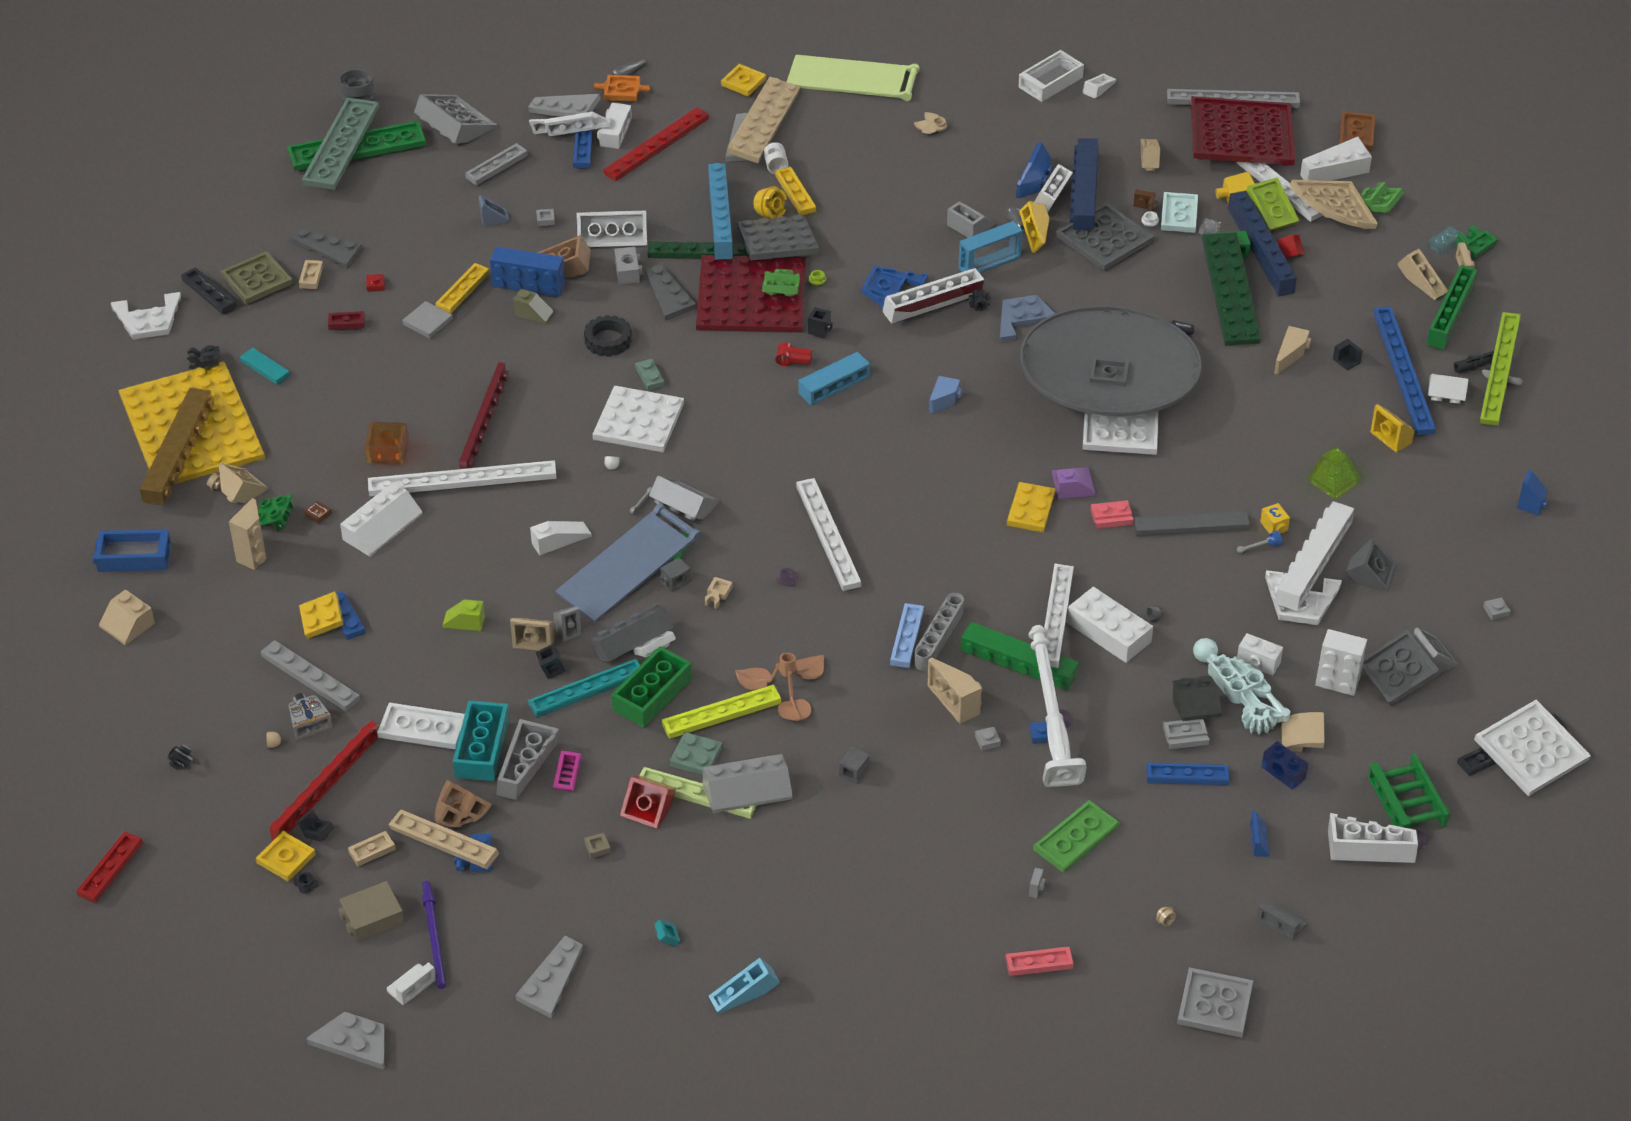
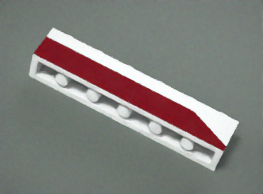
[883,268,984,324]

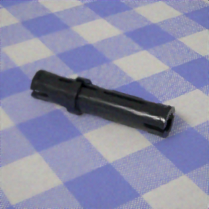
[1453,350,1495,373]

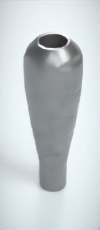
[612,59,646,76]

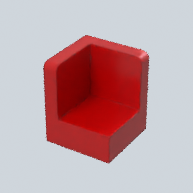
[1277,234,1305,259]

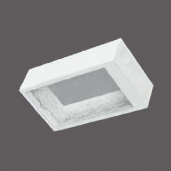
[1019,50,1084,102]

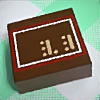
[304,501,332,524]

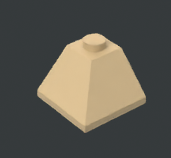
[219,463,268,504]

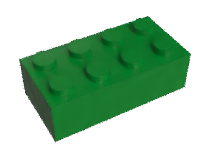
[611,646,692,728]

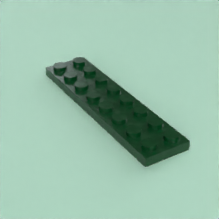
[1202,232,1261,346]

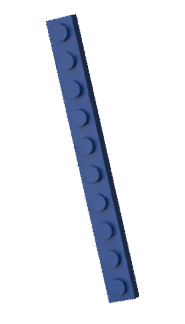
[1373,307,1436,435]

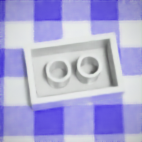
[1315,629,1367,696]

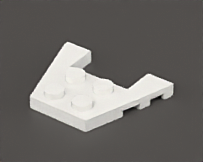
[111,292,181,340]
[1265,570,1342,625]

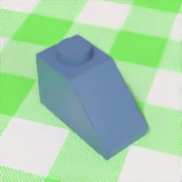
[929,376,962,414]

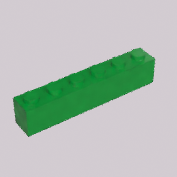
[1427,265,1477,350]
[960,622,1079,691]

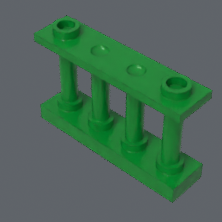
[1367,753,1450,829]

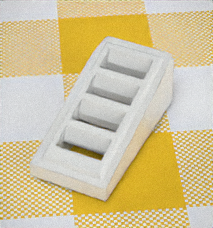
[1083,74,1117,98]

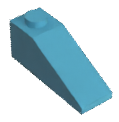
[709,958,780,1013]

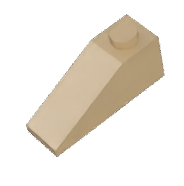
[1140,139,1160,171]
[1397,249,1448,300]
[1274,326,1311,374]

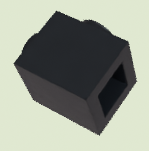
[808,307,833,338]

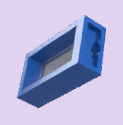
[92,529,171,572]

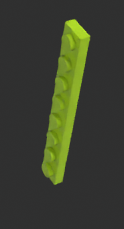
[1480,312,1521,426]

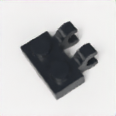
[187,345,221,369]

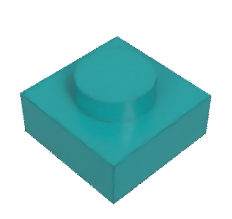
[654,919,680,946]

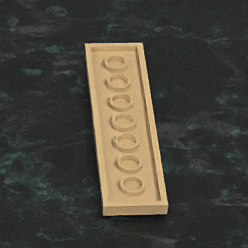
[726,77,800,163]

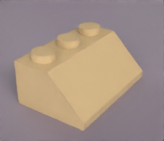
[229,498,266,570]

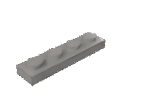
[465,143,528,186]

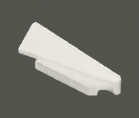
[529,112,612,136]

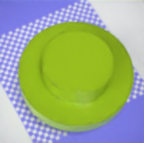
[809,270,826,286]

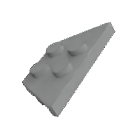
[307,1012,385,1069]

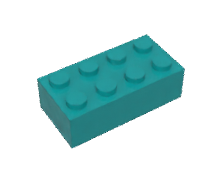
[453,700,510,781]

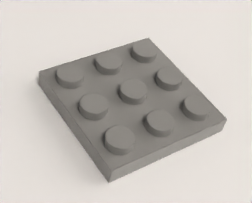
[1177,967,1253,1038]

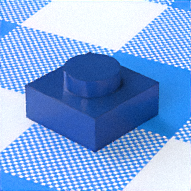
[1030,722,1048,743]

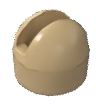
[267,732,281,748]

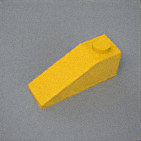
[1019,201,1049,253]

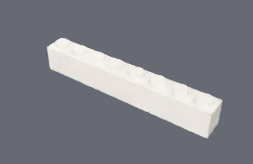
[1274,501,1354,611]

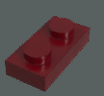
[328,311,365,330]

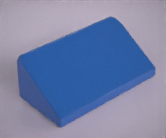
[1250,811,1269,857]

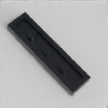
[181,267,237,314]

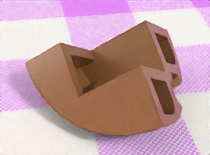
[435,780,492,827]

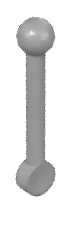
[630,487,652,514]

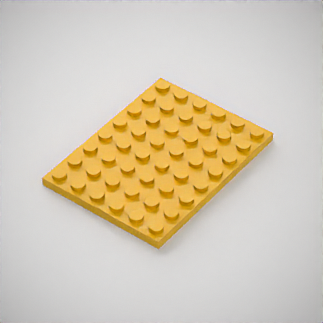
[119,361,265,484]

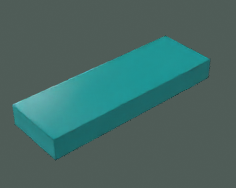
[239,348,290,385]

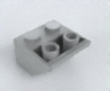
[947,201,996,238]

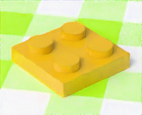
[721,64,766,96]
[299,591,344,639]
[256,831,316,882]

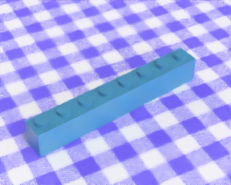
[708,163,733,260]

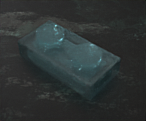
[1427,226,1461,254]

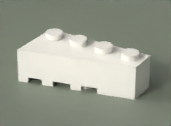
[1300,137,1372,181]
[1328,813,1418,863]

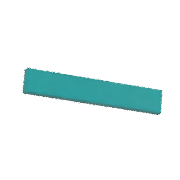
[528,659,640,718]

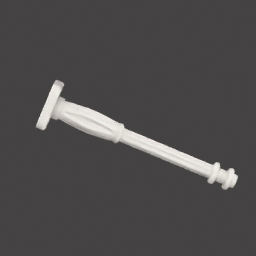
[1028,625,1087,787]

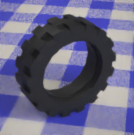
[584,315,632,357]

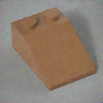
[537,235,591,277]

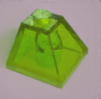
[1307,446,1361,499]

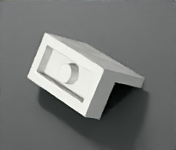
[387,962,436,1006]

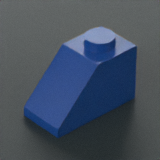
[1517,470,1549,516]

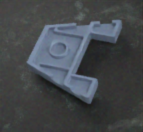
[1000,295,1055,343]

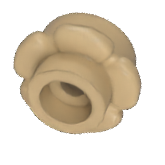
[207,473,221,491]
[1156,907,1176,927]

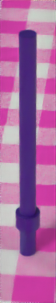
[422,881,446,989]

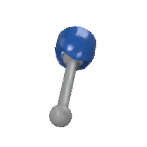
[1237,530,1283,554]

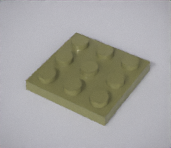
[221,251,293,304]

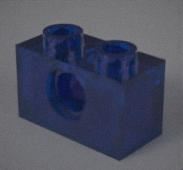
[1261,741,1308,790]

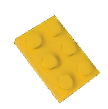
[1007,482,1056,533]

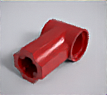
[775,342,812,366]

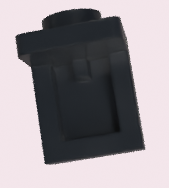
[297,810,335,841]

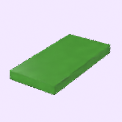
[1033,800,1120,873]

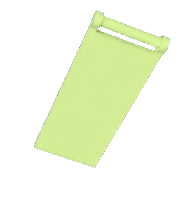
[787,55,920,101]

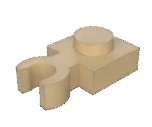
[705,577,733,609]

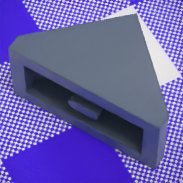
[479,195,509,226]

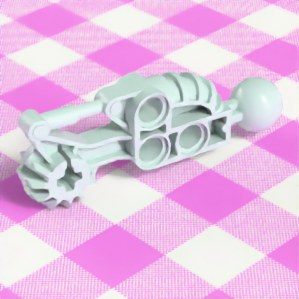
[1193,638,1290,735]

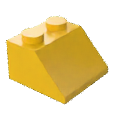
[1370,404,1414,452]

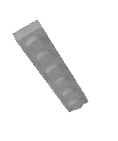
[261,640,360,712]

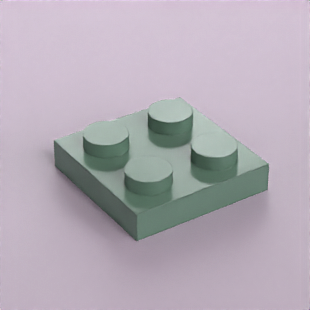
[670,732,722,775]

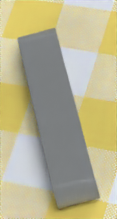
[914,593,964,671]

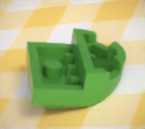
[1361,182,1404,213]
[762,269,800,296]

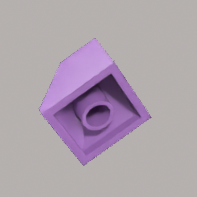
[1052,467,1095,499]

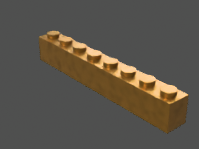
[140,388,214,505]

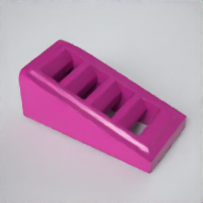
[553,751,582,792]

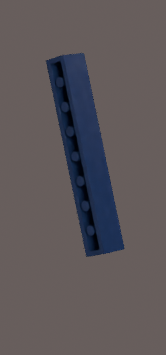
[1070,138,1098,230]
[1228,191,1297,297]

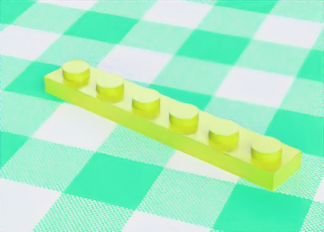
[662,685,781,739]

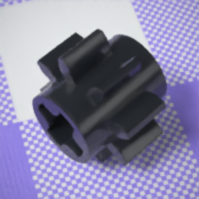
[969,289,991,311]
[167,744,193,770]

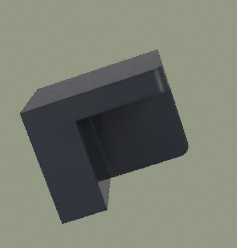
[1333,339,1363,370]

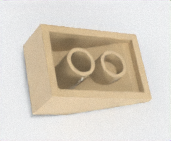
[928,658,982,724]

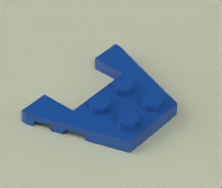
[861,266,928,322]

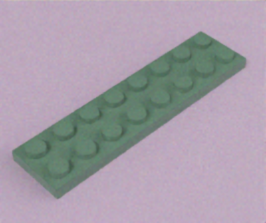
[302,98,379,190]

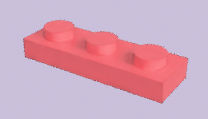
[1006,947,1073,976]

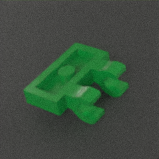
[1455,225,1498,259]

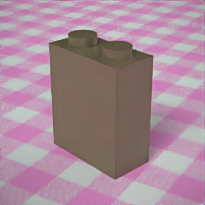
[338,881,404,942]

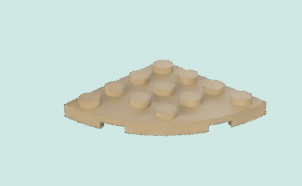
[1290,180,1378,230]

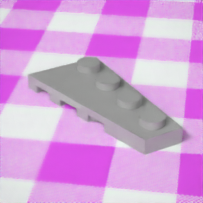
[527,94,601,117]
[515,936,583,1019]

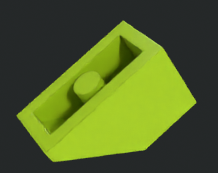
[443,600,485,631]

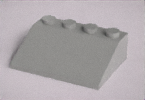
[414,94,497,144]

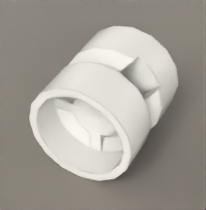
[763,143,789,174]

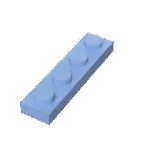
[890,603,924,668]

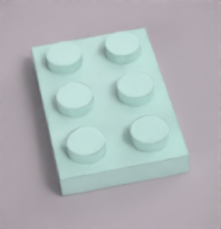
[1161,192,1198,233]

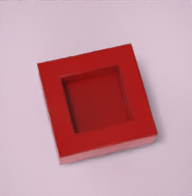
[366,274,385,292]

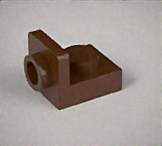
[1133,189,1158,212]

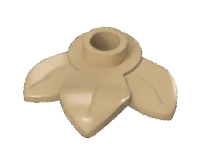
[914,112,947,134]

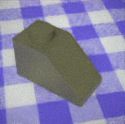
[513,289,554,325]

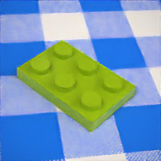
[1246,177,1299,232]

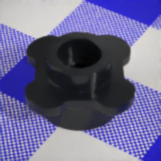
[293,872,318,894]

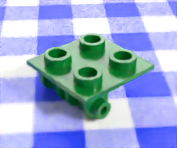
[258,494,294,531]

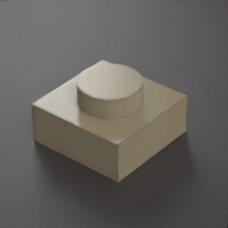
[584,833,611,858]

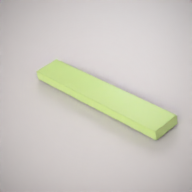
[640,767,757,819]

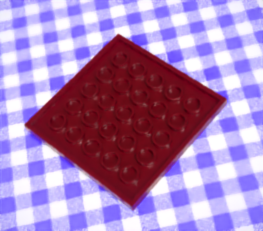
[1190,96,1295,166]
[696,255,806,332]

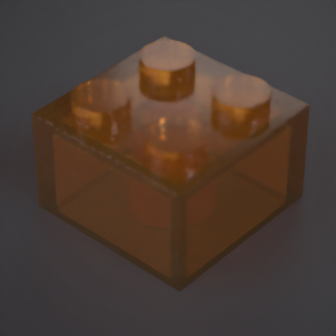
[364,421,409,465]

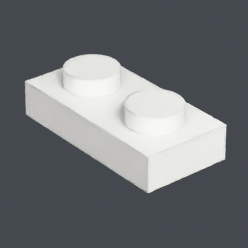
[633,631,676,657]

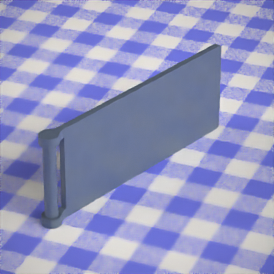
[556,503,702,622]

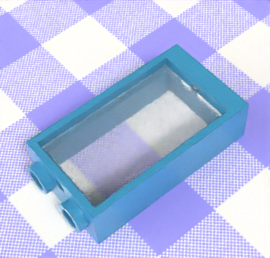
[959,221,1023,273]

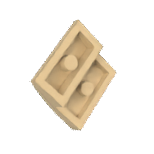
[1281,712,1324,752]

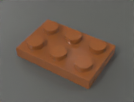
[1339,111,1375,151]

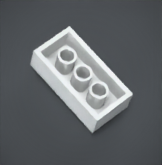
[1067,587,1153,663]

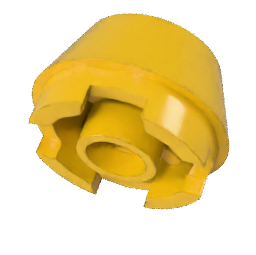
[754,186,787,219]

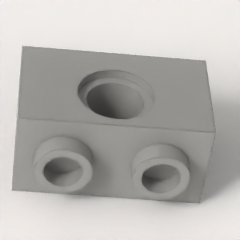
[614,247,642,285]

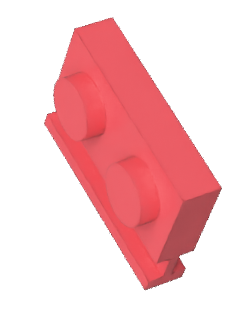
[1091,500,1134,529]

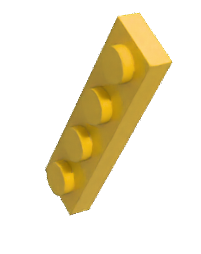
[775,167,816,216]
[435,263,490,314]

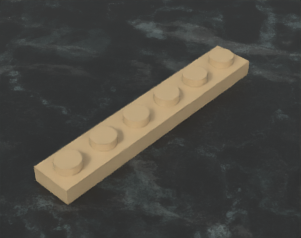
[389,810,499,869]

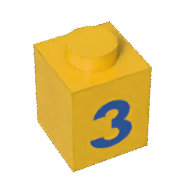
[1260,503,1290,534]

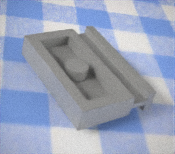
[1163,719,1210,750]

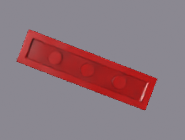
[76,831,143,903]

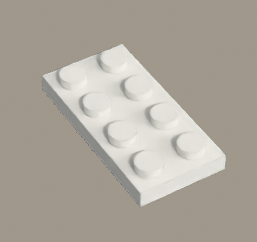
[377,703,465,750]

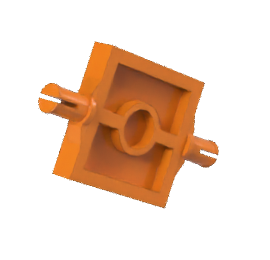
[594,75,650,102]

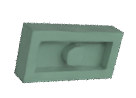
[635,359,665,391]

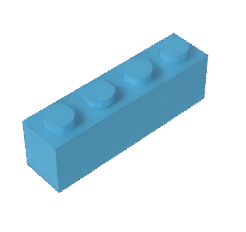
[798,352,870,405]

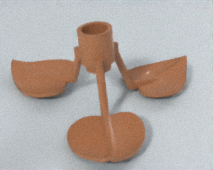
[735,653,824,721]

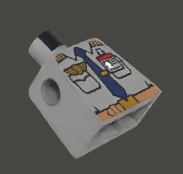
[289,693,333,740]

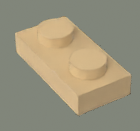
[1456,243,1475,269]
[299,260,323,289]
[348,831,396,867]

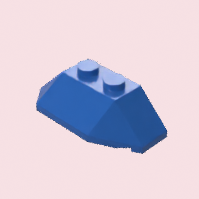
[1016,142,1053,198]

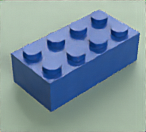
[490,247,565,297]

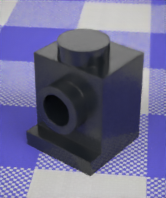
[536,644,566,679]

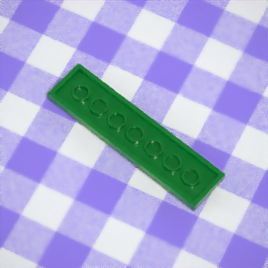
[287,121,426,171]

